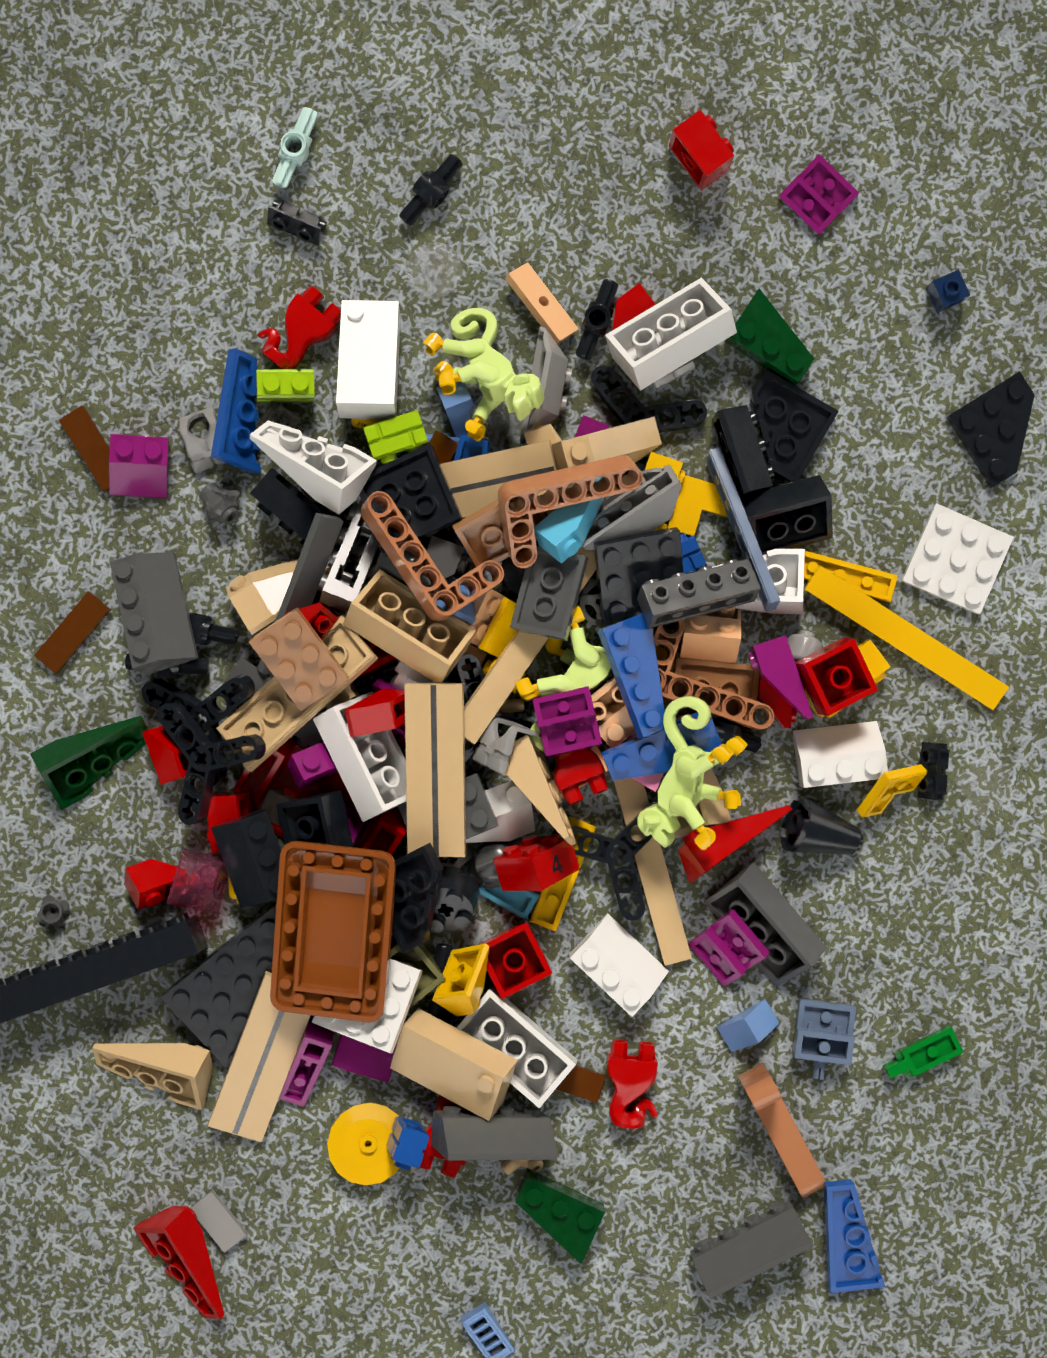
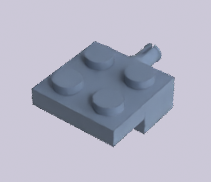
[792,998,856,1080]

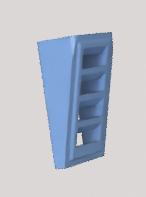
[461,1302,515,1358]

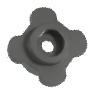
[37,895,70,927]

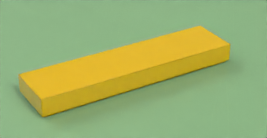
[795,548,898,603]
[530,816,596,932]

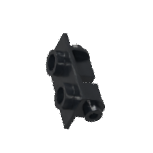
[267,199,327,246]
[918,742,950,800]

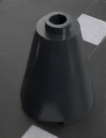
[781,796,863,855]

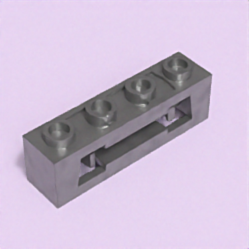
[317,499,379,613]

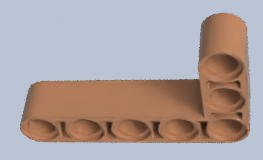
[498,455,643,568]
[361,491,504,621]
[653,620,774,730]
[738,1063,826,1198]

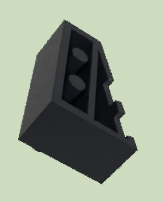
[250,468,343,546]

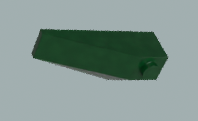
[30,716,149,810]

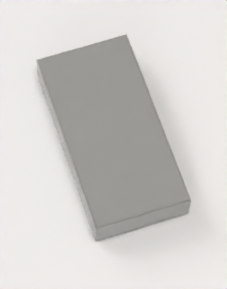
[190,1189,248,1253]

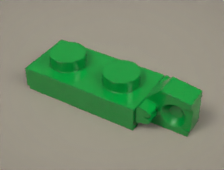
[883,1025,964,1079]

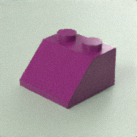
[109,434,170,499]

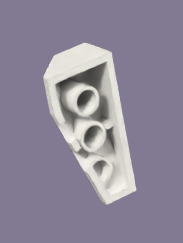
[250,421,377,514]
[696,549,805,614]
[466,780,535,843]

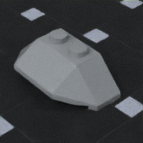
[520,326,572,442]
[583,465,682,550]

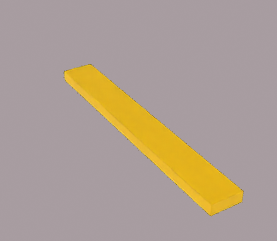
[804,565,1009,710]

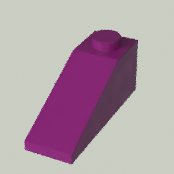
[748,635,813,719]
[287,742,339,790]
[279,1016,334,1107]

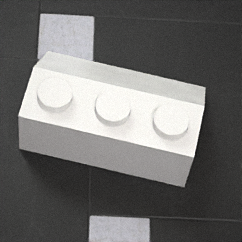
[793,721,888,788]
[569,913,669,1017]

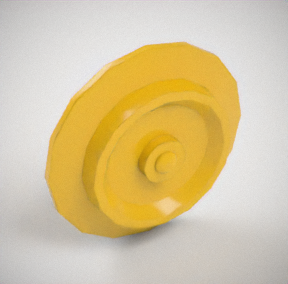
[327,1102,399,1185]

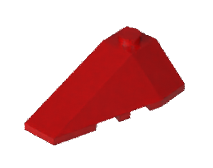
[678,805,792,883]
[133,1206,225,1319]

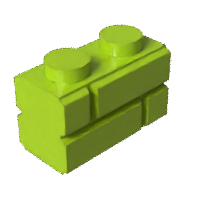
[256,369,315,403]
[364,410,429,465]

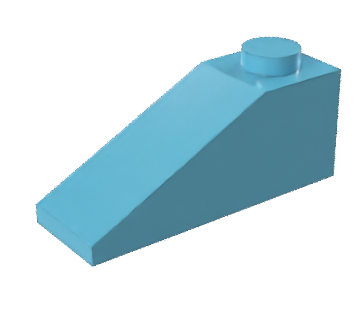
[534,477,604,564]

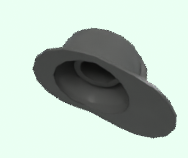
[468,837,523,889]

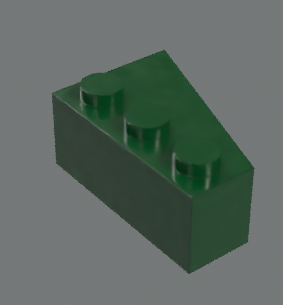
[724,288,814,386]
[515,1168,605,1264]

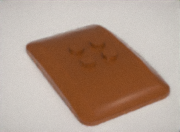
[270,841,396,1023]

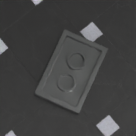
[510,546,588,641]
[398,773,499,839]

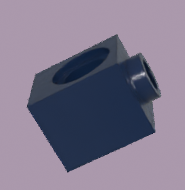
[926,269,970,313]

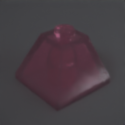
[167,849,228,913]

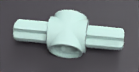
[272,107,318,188]

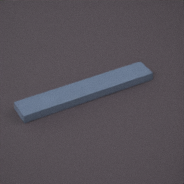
[706,447,780,612]

